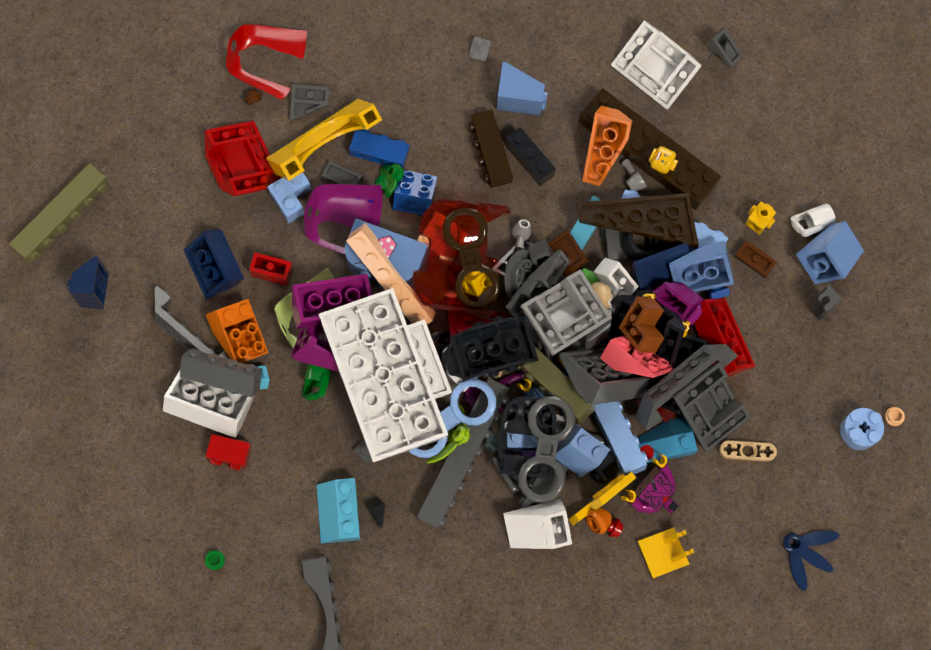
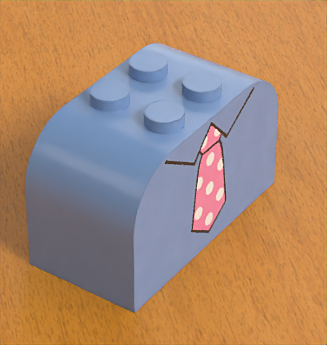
[345,219,428,289]

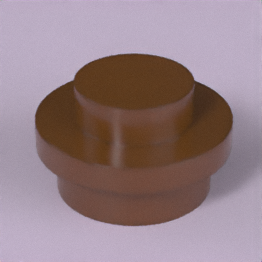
[244,90,262,105]

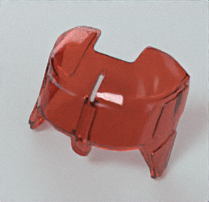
[413,199,511,319]

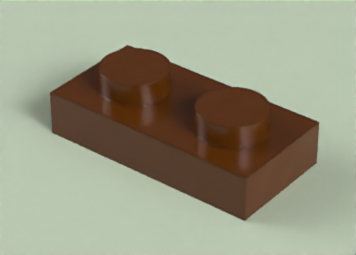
[734,240,777,278]

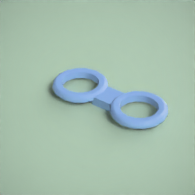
[409,379,496,458]

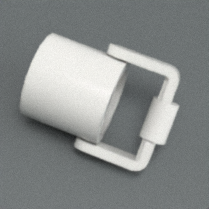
[791,203,836,237]

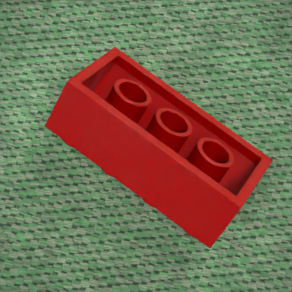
[694,298,756,378]

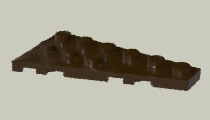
[576,193,699,248]

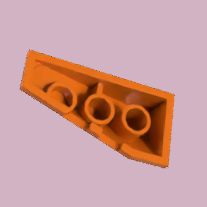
[582,106,632,186]

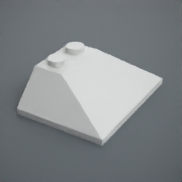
[611,20,702,110]

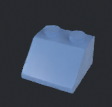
[556,424,611,477]

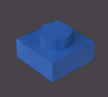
[705,286,730,299]

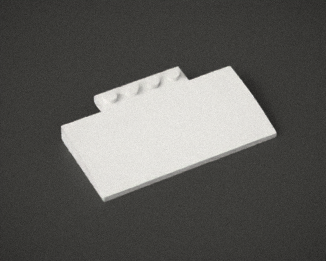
[319,288,452,463]

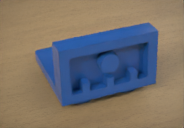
[393,170,438,217]

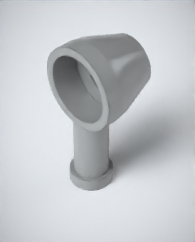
[621,159,647,191]
[512,219,531,252]

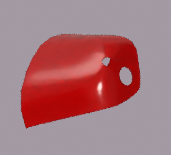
[226,24,307,100]

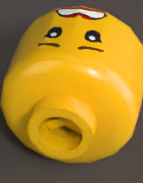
[648,146,678,174]

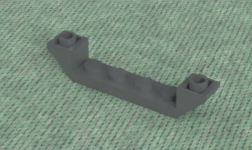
[154,286,230,359]
[635,344,738,431]

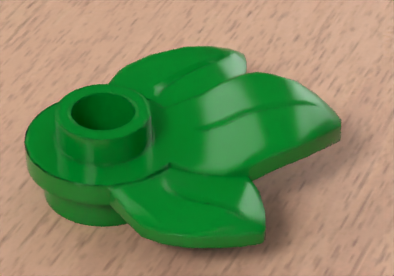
[375,163,404,198]

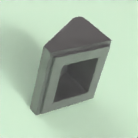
[469,37,492,62]

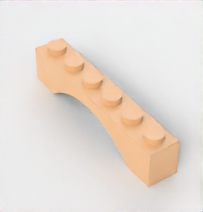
[346,223,436,325]

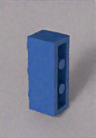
[349,129,410,169]

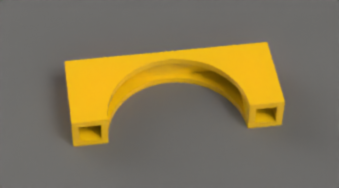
[266,99,382,181]

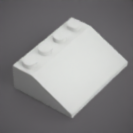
[163,371,255,438]

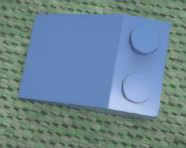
[669,241,734,292]

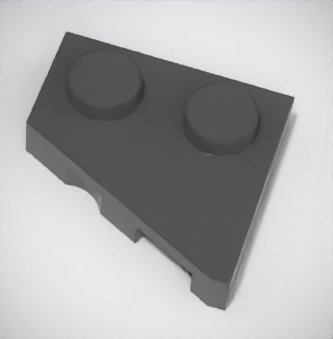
[290,84,330,120]

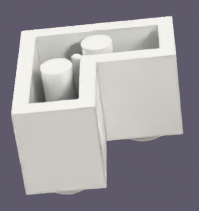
[594,258,639,314]

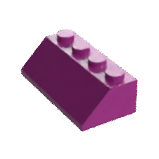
[292,274,372,329]

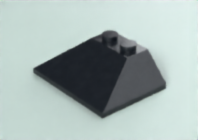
[606,294,685,377]

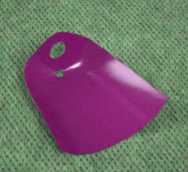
[304,184,383,255]

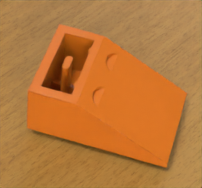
[206,299,268,363]

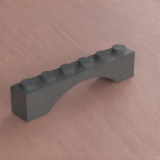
[302,557,344,650]

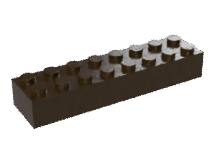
[578,88,721,210]

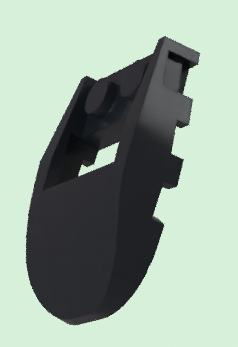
[498,396,556,479]

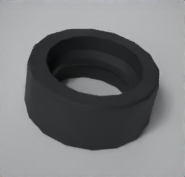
[621,232,659,260]

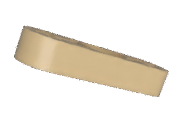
[719,441,777,462]

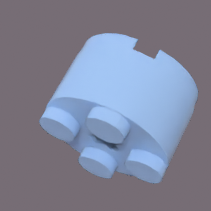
[840,408,884,450]

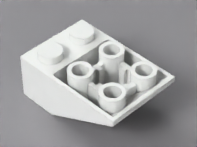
[503,499,572,549]

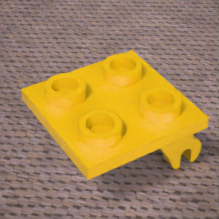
[638,527,695,579]

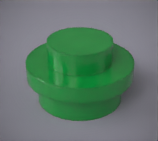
[205,550,225,570]

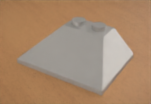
[521,269,612,356]

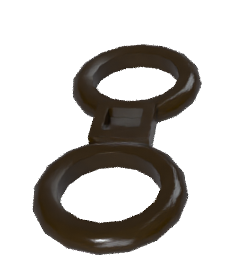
[443,207,500,309]

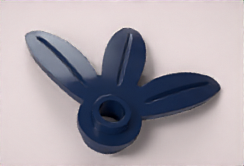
[783,531,839,591]

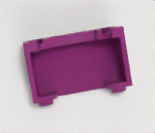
[291,325,339,372]

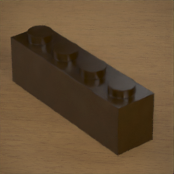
[468,109,513,188]

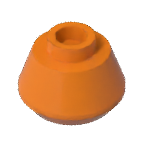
[586,508,612,534]

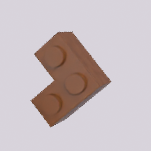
[619,296,664,353]

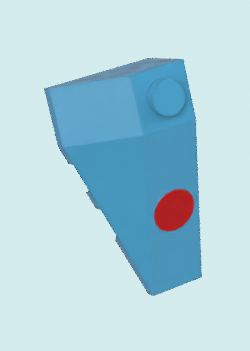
[618,417,698,470]

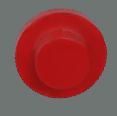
[607,518,624,538]

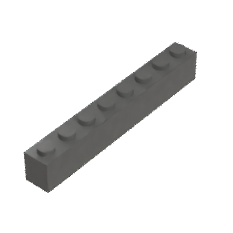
[416,378,510,529]

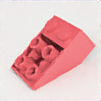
[600,335,674,378]

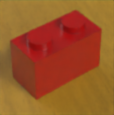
[249,252,293,286]
[206,434,252,471]

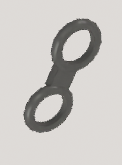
[518,396,575,503]

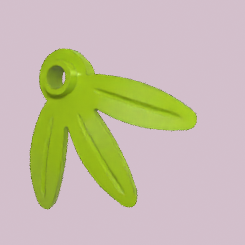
[427,403,470,463]

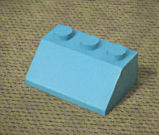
[317,478,360,544]

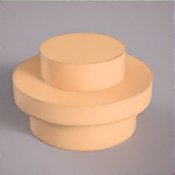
[885,407,905,426]

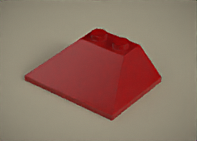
[204,121,281,197]

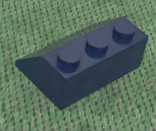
[183,229,244,299]
[629,243,689,290]
[67,256,109,309]

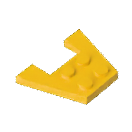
[568,472,636,525]

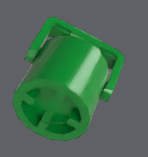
[302,364,332,401]

